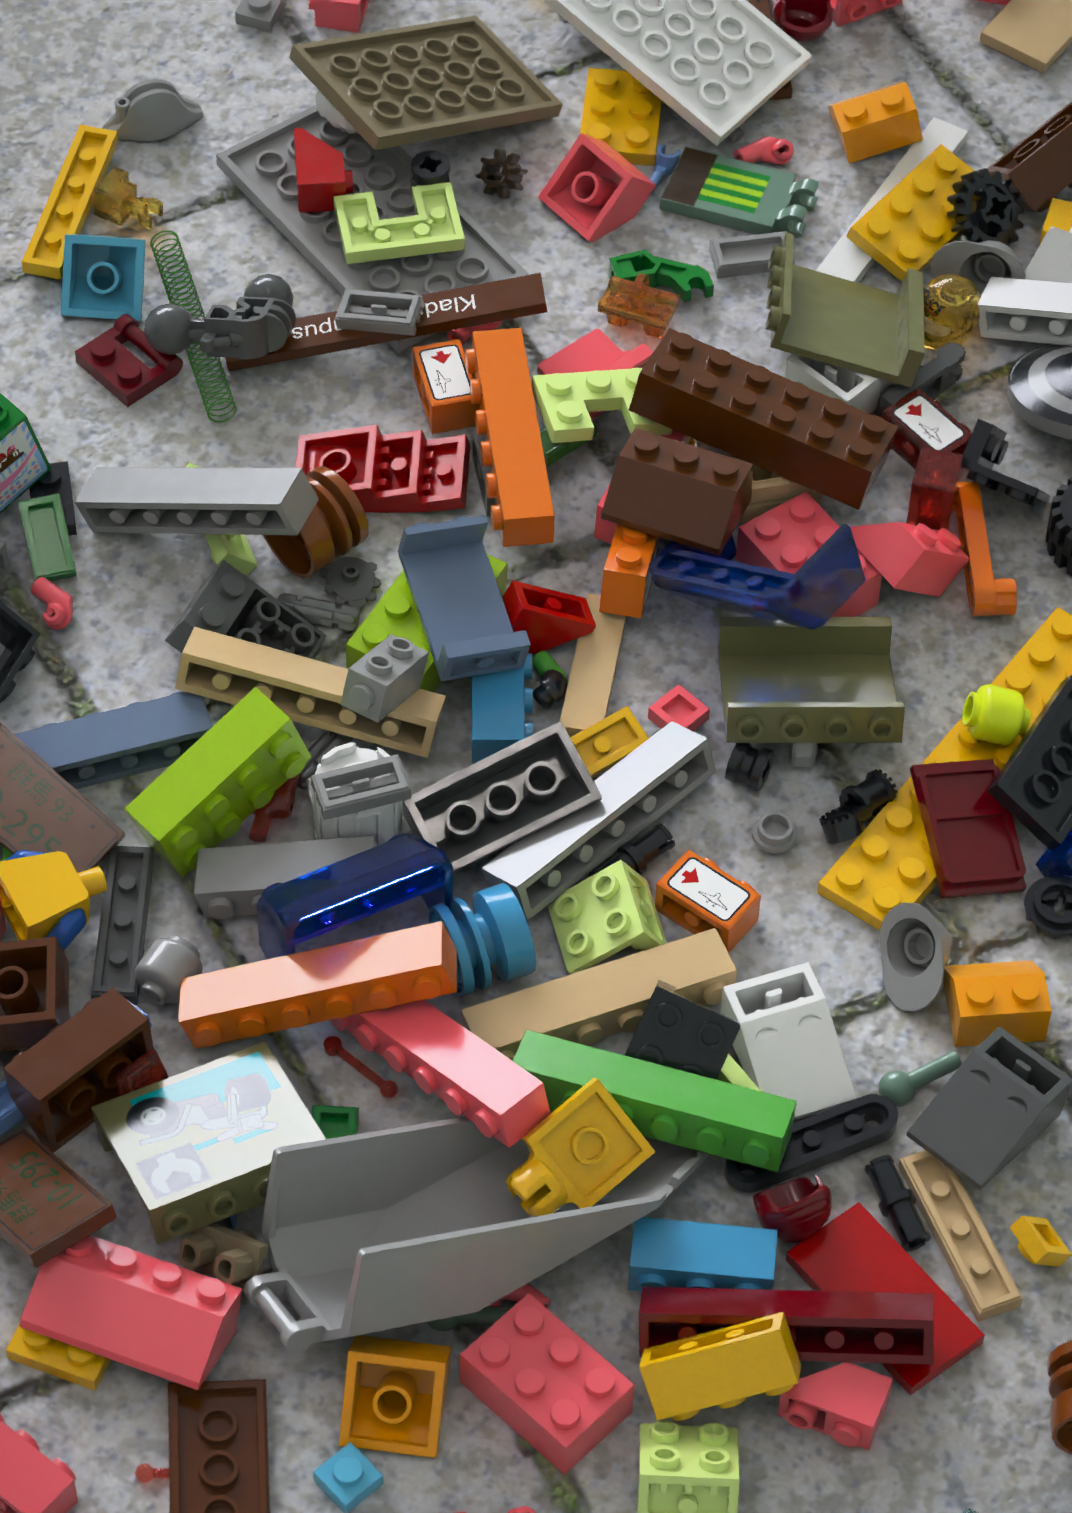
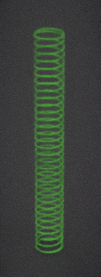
[150,230,237,422]

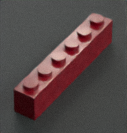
[639,1287,934,1365]

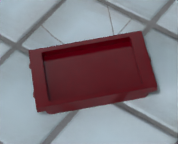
[910,759,1027,899]

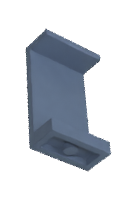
[398,516,531,681]

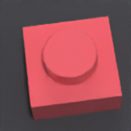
[648,684,710,731]

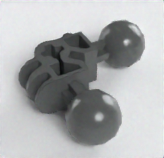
[144,274,296,359]

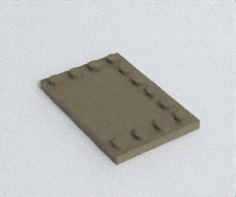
[289,15,563,150]

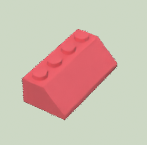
[19,1235,242,1390]

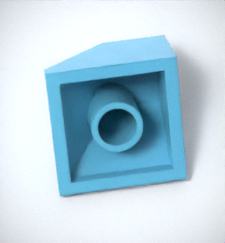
[61,234,146,321]

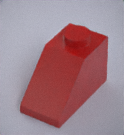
[294,128,353,213]
[502,580,596,654]

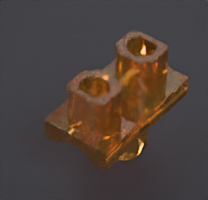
[598,273,680,338]

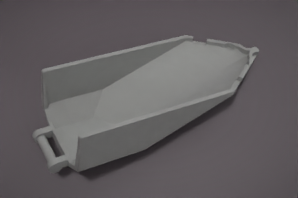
[243,1111,709,1354]

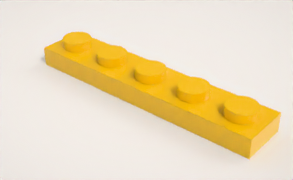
[22,124,118,280]

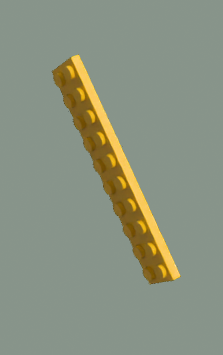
[817,607,1072,931]

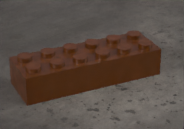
[629,328,898,510]

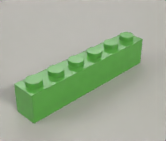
[513,1030,797,1172]

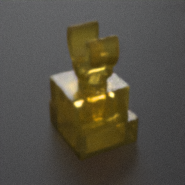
[93,166,163,229]

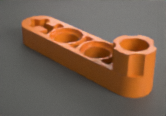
[954,481,1017,617]

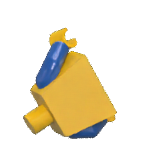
[0,850,107,951]

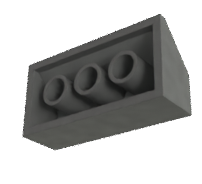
[402,721,602,879]

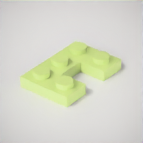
[334,182,465,264]
[531,368,673,443]

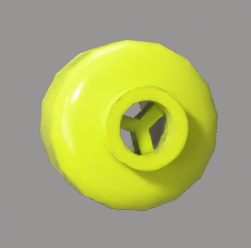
[962,684,1031,745]

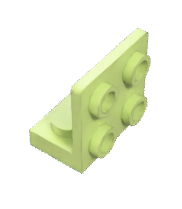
[547,860,667,974]
[637,1421,740,1513]

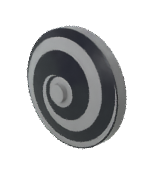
[1007,344,1072,440]

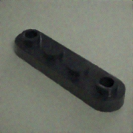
[725,1094,898,1193]

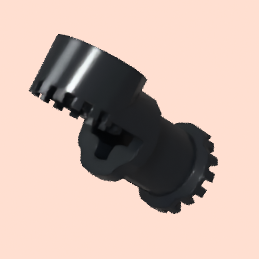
[819,769,898,844]

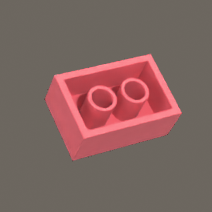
[736,491,882,617]
[460,1293,634,1475]

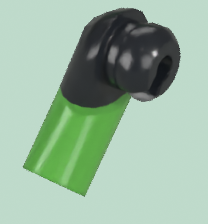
[532,650,568,708]

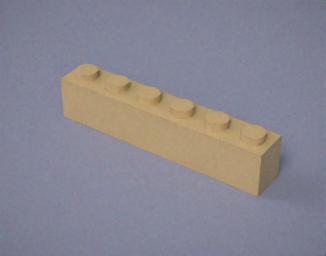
[175,627,446,758]
[461,928,737,1061]

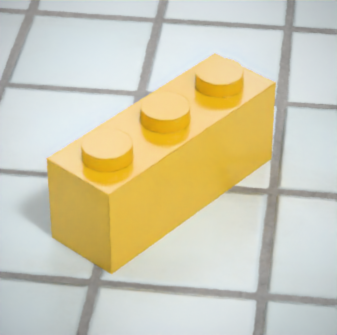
[639,1312,801,1421]

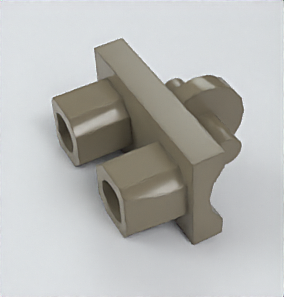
[178,1223,269,1289]

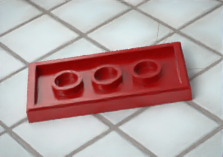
[786,1202,985,1395]

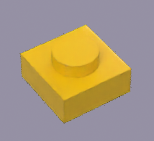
[1009,1215,1072,1267]

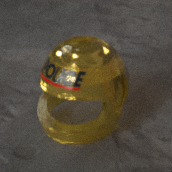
[924,273,981,350]

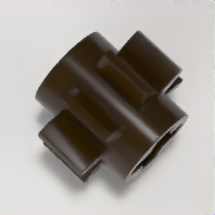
[476,149,528,199]

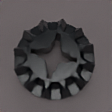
[1023,875,1072,939]

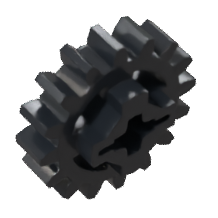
[947,168,1024,249]

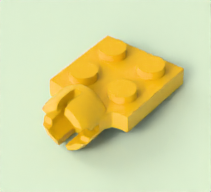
[506,1077,656,1217]

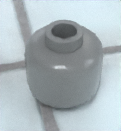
[135,936,203,1005]

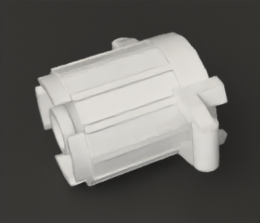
[306,742,412,887]

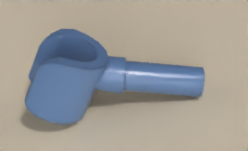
[650,144,680,195]

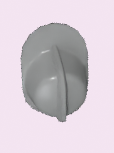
[930,240,1025,301]
[880,903,951,1012]

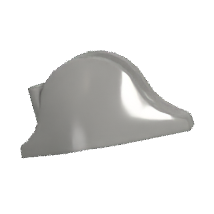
[103,79,204,141]

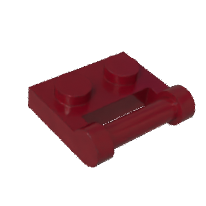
[75,314,183,407]

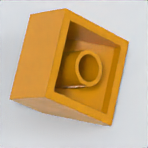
[828,82,923,164]
[943,960,1052,1047]
[339,1335,452,1458]

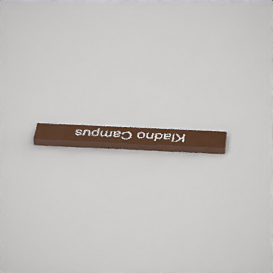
[225,273,547,372]

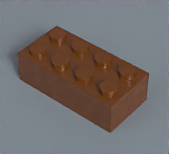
[0,936,69,1052]

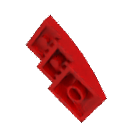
[295,424,471,513]

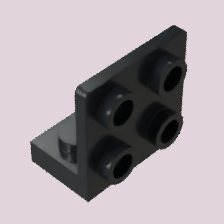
[959,419,1050,507]
[625,980,740,1080]

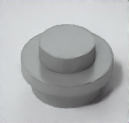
[752,811,797,854]

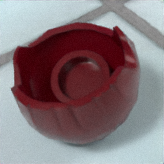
[773,0,832,41]
[753,1175,832,1243]

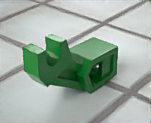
[609,249,714,302]

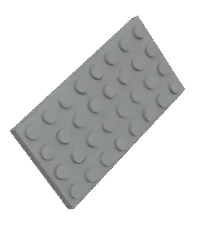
[216,105,528,353]

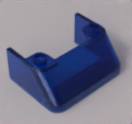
[649,524,866,629]
[257,834,453,959]

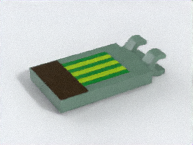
[660,146,819,238]

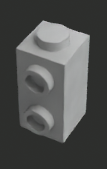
[340,634,429,723]

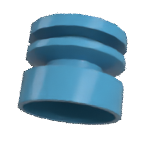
[428,883,536,998]

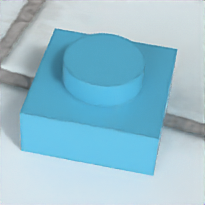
[313,1442,383,1513]

